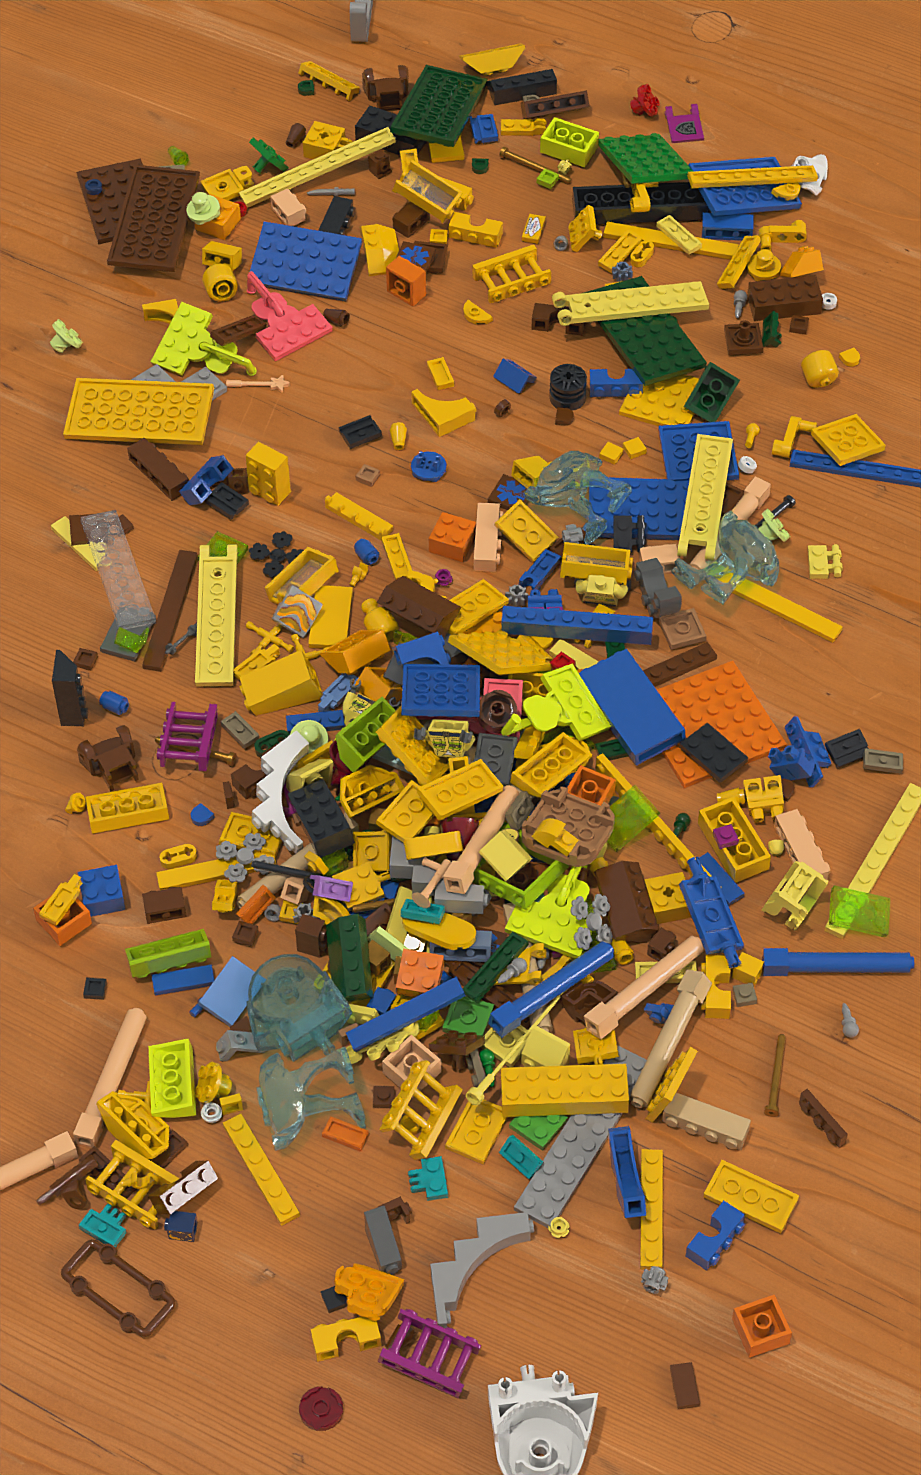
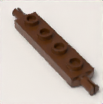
[444,960,529,1023]

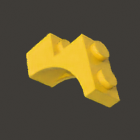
[142,299,178,324]

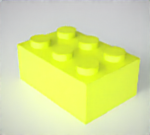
[540,117,599,167]

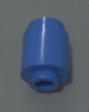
[354,539,379,565]
[99,691,129,715]

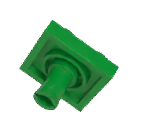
[249,137,289,173]

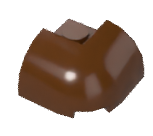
[560,980,618,1022]

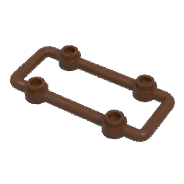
[61,1239,175,1337]

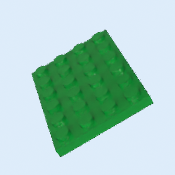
[598,133,694,184]

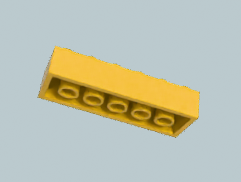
[501,1064,629,1117]

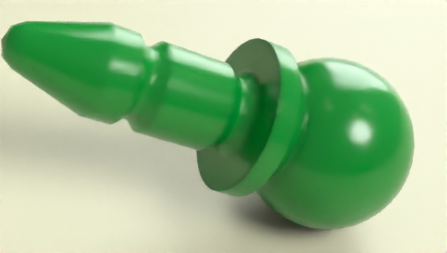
[479,1049,496,1087]

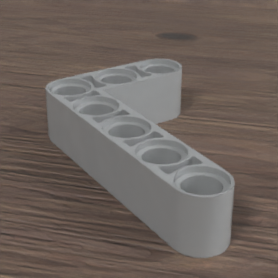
[350,0,373,42]

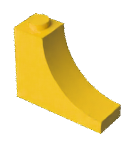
[411,389,476,437]

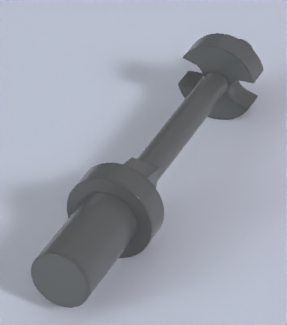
[165,622,197,655]

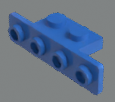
[785,716,831,787]

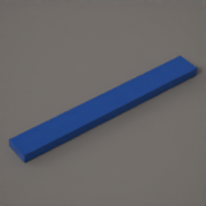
[790,450,921,488]

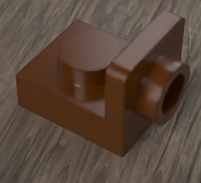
[228,468,247,493]
[377,1196,412,1224]

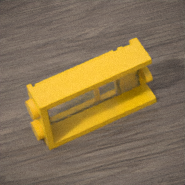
[392,160,463,223]
[560,542,633,585]
[265,547,339,604]

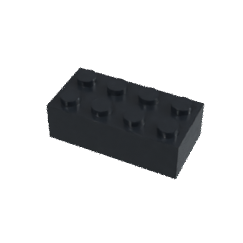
[355,105,427,155]
[287,779,355,858]

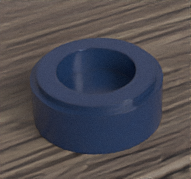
[85,179,102,195]

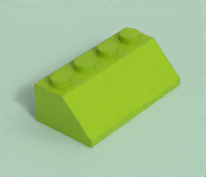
[335,697,396,773]
[125,929,211,978]

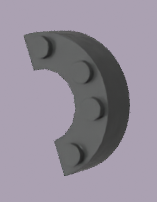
[634,558,682,618]

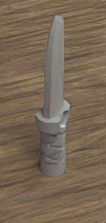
[307,187,355,196]

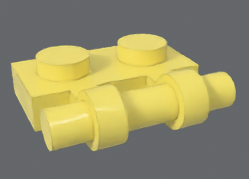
[807,544,843,579]

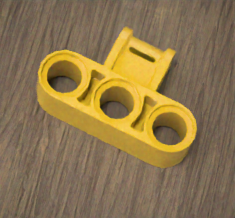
[403,831,463,860]

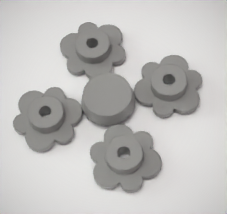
[216,833,275,882]
[570,894,612,950]

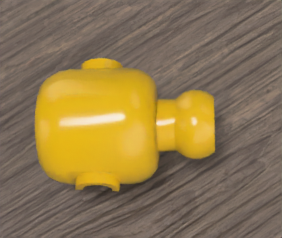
[361,598,399,641]

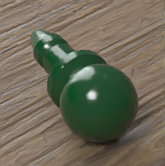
[673,813,691,837]

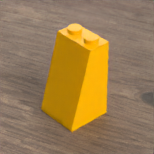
[239,650,323,716]

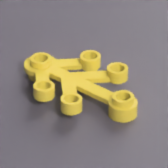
[344,1021,419,1064]

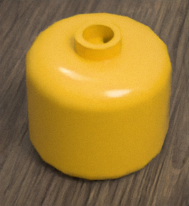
[202,263,238,302]
[801,350,839,388]

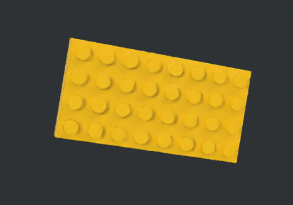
[63,378,214,445]

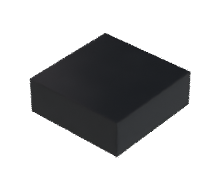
[83,977,107,1000]
[320,1286,347,1313]

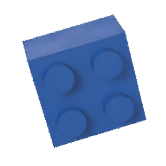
[78,865,126,917]

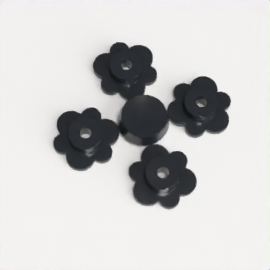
[249,531,304,578]

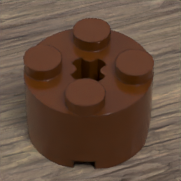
[478,690,517,734]

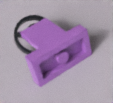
[303,875,353,902]

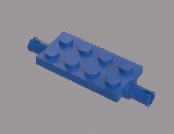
[679,857,744,968]

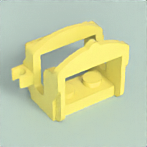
[761,861,828,930]

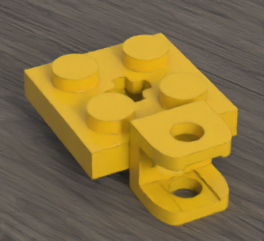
[200,166,254,200]

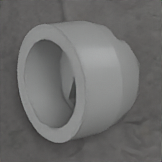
[554,235,568,251]
[265,904,281,921]

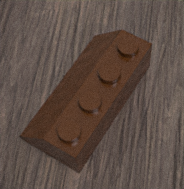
[377,576,462,639]
[594,861,659,943]

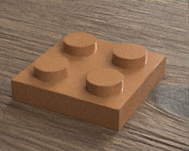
[658,608,707,650]

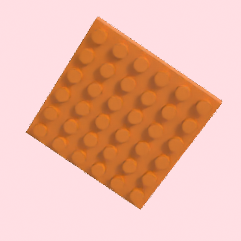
[657,661,787,788]

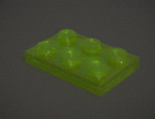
[607,785,661,852]
[829,885,890,937]

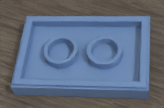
[198,956,266,1027]

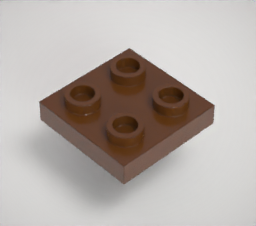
[724,320,763,355]
[429,1030,485,1070]

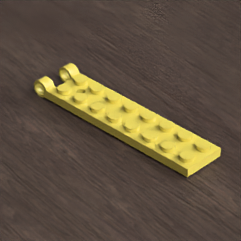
[552,281,709,326]
[677,434,733,561]
[195,544,238,687]

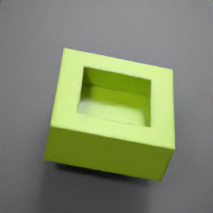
[536,169,559,189]

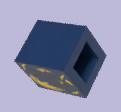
[164,1211,198,1242]

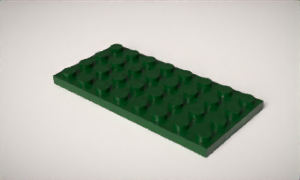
[390,65,488,147]
[581,276,707,386]

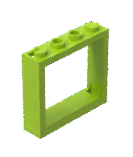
[472,822,569,909]

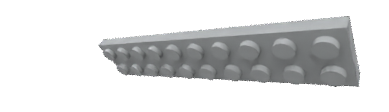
[514,1045,647,1228]

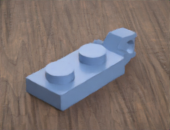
[318,673,358,712]

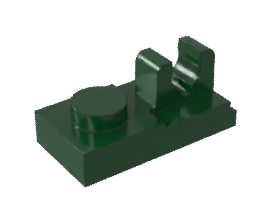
[762,311,782,347]

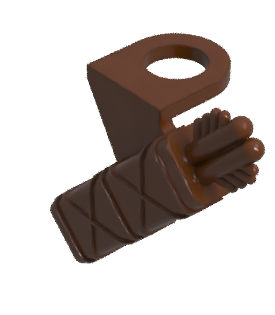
[37,1155,99,1210]

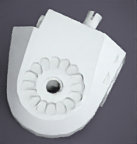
[488,1365,598,1475]

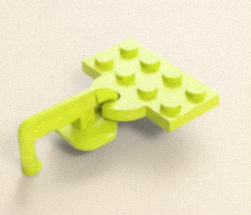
[151,302,257,376]
[501,664,611,741]
[505,865,593,959]

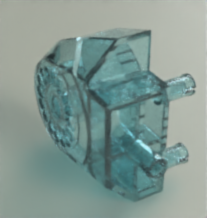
[246,954,352,1062]

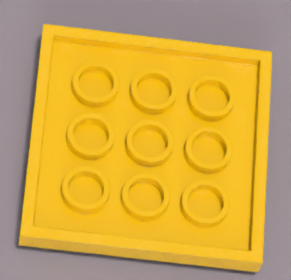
[619,374,699,426]
[448,630,551,675]
[376,705,449,786]

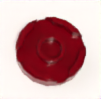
[299,1386,343,1431]

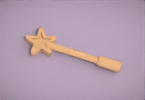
[226,375,290,393]

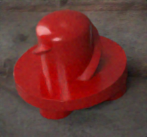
[630,84,660,117]

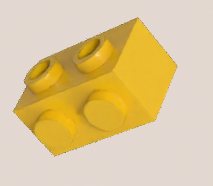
[202,241,242,271]

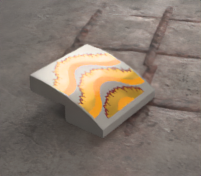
[272,585,323,638]

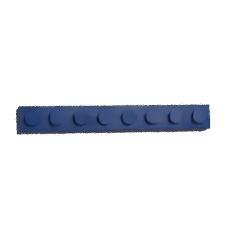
[501,606,653,645]

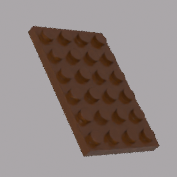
[76,158,143,245]

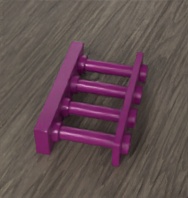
[157,702,218,771]
[378,1309,481,1398]

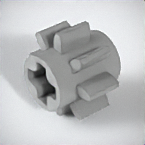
[562,524,583,544]
[505,584,528,607]
[293,903,317,923]
[641,1266,669,1294]

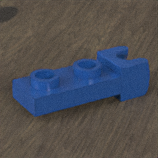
[519,549,561,595]

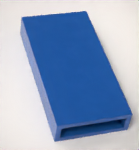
[579,649,686,765]

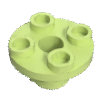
[186,192,220,225]
[50,319,83,353]
[756,509,791,544]
[290,720,328,757]

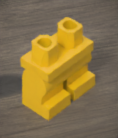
[743,775,784,823]

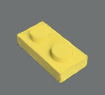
[339,1003,380,1024]

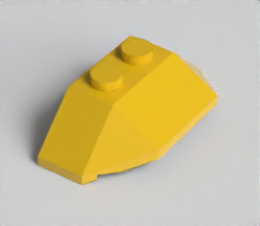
[459,43,525,75]
[359,224,399,276]
[340,765,404,818]
[96,1091,169,1159]

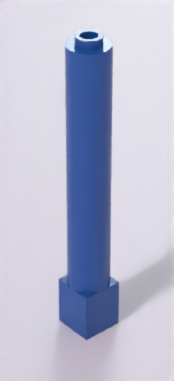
[488,941,614,1038]
[762,948,914,976]

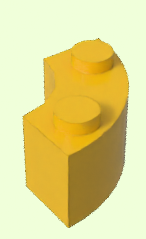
[313,896,350,925]

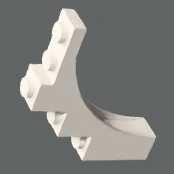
[251,730,309,854]

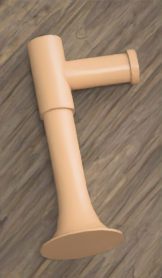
[412,857,451,908]

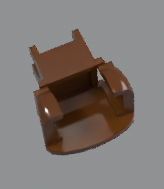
[362,65,409,110]
[77,725,139,792]

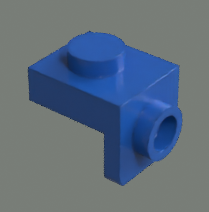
[644,1003,674,1024]

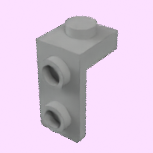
[216,1030,267,1061]

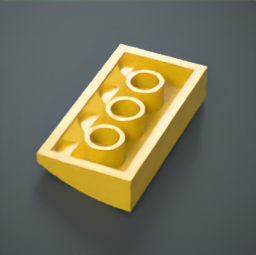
[510,732,592,798]
[86,783,169,834]

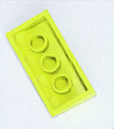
[148,1038,196,1118]

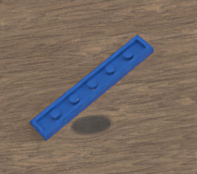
[346,977,466,1052]

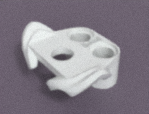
[792,154,828,196]

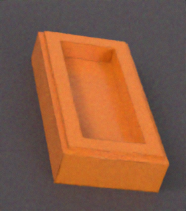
[236,885,276,924]
[322,1116,369,1151]

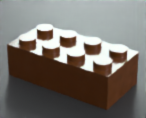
[747,275,823,321]

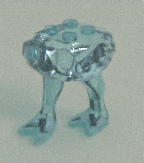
[524,451,632,545]
[671,510,779,605]
[256,1046,366,1151]

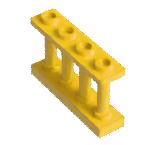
[472,244,551,304]
[380,1060,463,1160]
[85,1140,179,1230]

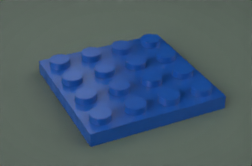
[658,421,739,481]
[401,664,480,717]

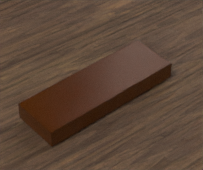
[79,1146,137,1198]

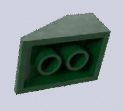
[684,362,740,422]

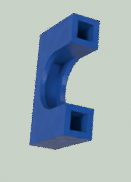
[392,632,451,666]

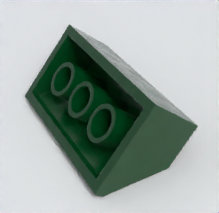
[326,914,374,1005]

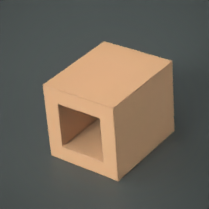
[280,876,311,905]

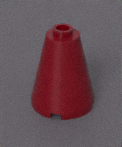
[440,817,479,862]

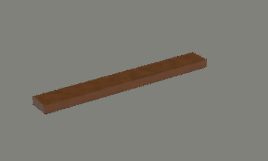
[142,550,198,671]

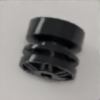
[549,364,587,411]

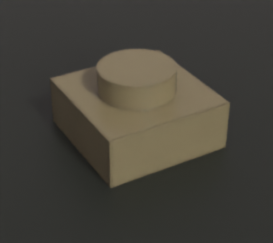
[732,983,757,1007]

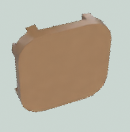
[522,786,615,867]

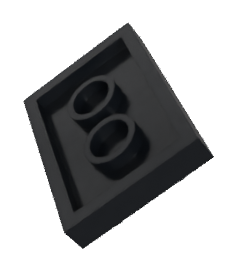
[679,723,748,783]

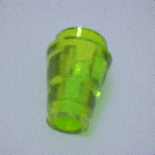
[168,146,189,165]

